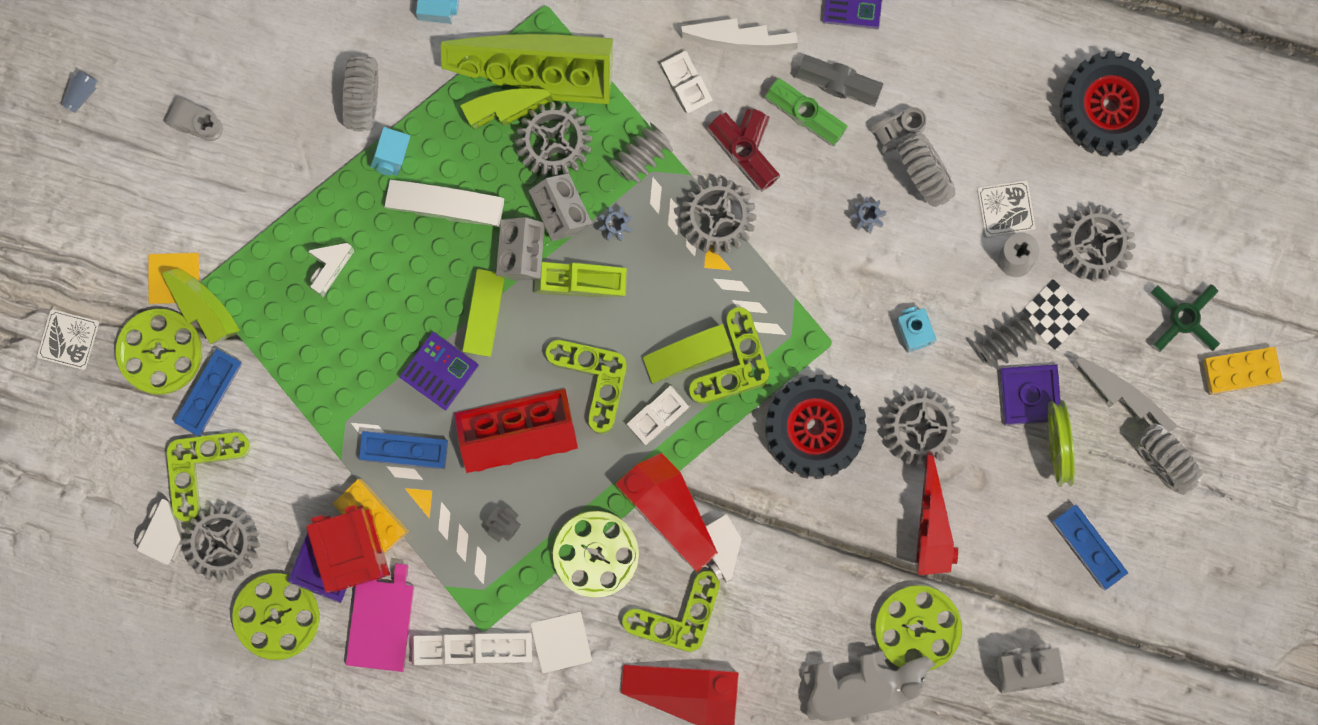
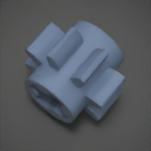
[851,197,887,234]
[598,206,632,241]

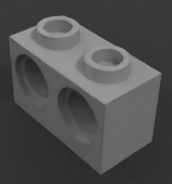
[529,173,592,241]
[496,217,545,281]

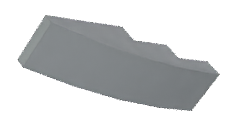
[1073,357,1177,432]

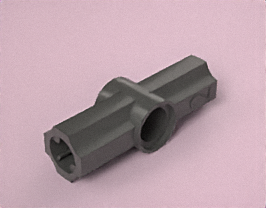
[796,54,884,107]

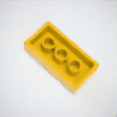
[1203,346,1283,395]
[332,479,410,555]

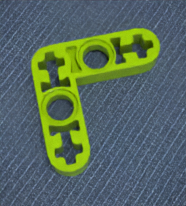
[689,307,769,405]
[546,340,627,434]
[167,432,251,522]
[622,571,720,652]

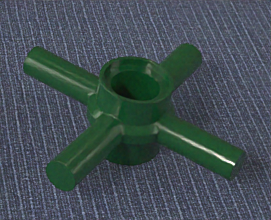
[1150,284,1221,352]

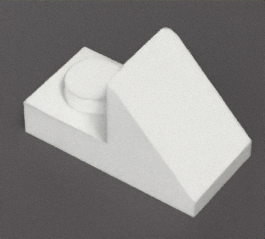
[308,243,354,297]

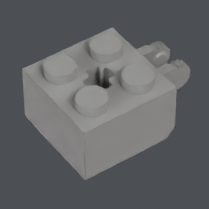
[996,643,1064,694]

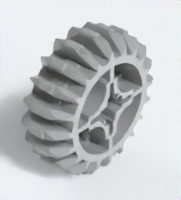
[342,55,379,132]
[516,102,592,178]
[898,132,955,207]
[680,178,757,255]
[1058,205,1136,282]
[883,389,961,467]
[1135,423,1203,495]
[182,504,260,582]

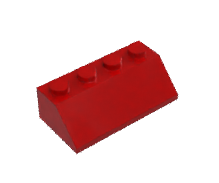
[454,388,578,473]

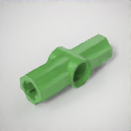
[765,78,848,147]

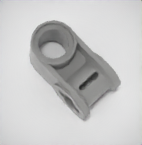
[165,97,223,141]
[871,107,927,154]

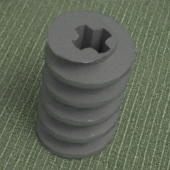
[974,311,1037,370]

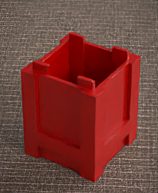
[306,505,390,593]

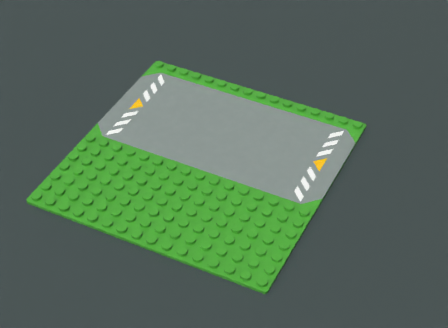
[200,6,832,632]

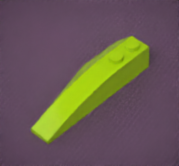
[441,34,613,104]

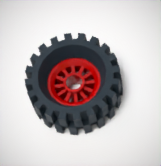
[1060,51,1164,157]
[765,375,867,479]

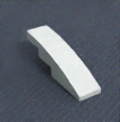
[681,18,798,52]
[385,180,505,227]
[411,633,532,666]

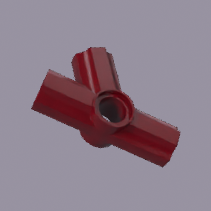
[707,109,780,192]

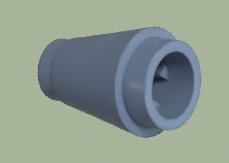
[61,69,98,113]

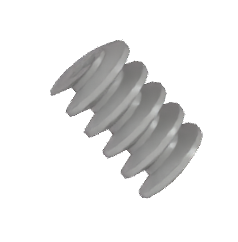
[610,122,673,183]
[998,233,1039,277]

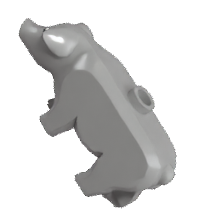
[804,651,936,723]

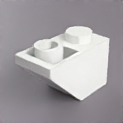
[136,499,184,567]
[706,514,741,583]

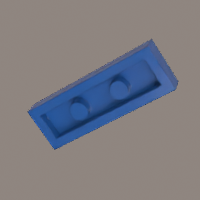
[174,348,243,437]
[359,431,448,470]
[1053,504,1129,591]

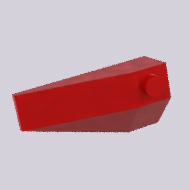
[915,451,959,575]
[615,453,718,573]
[621,665,739,725]

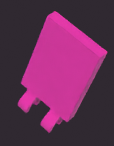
[346,564,415,672]

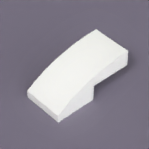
[660,51,713,113]
[627,385,691,445]

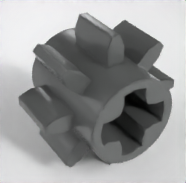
[485,506,521,542]

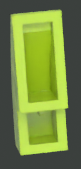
[460,89,554,129]
[534,262,627,297]
[162,269,240,344]
[462,269,504,357]
[643,324,733,384]

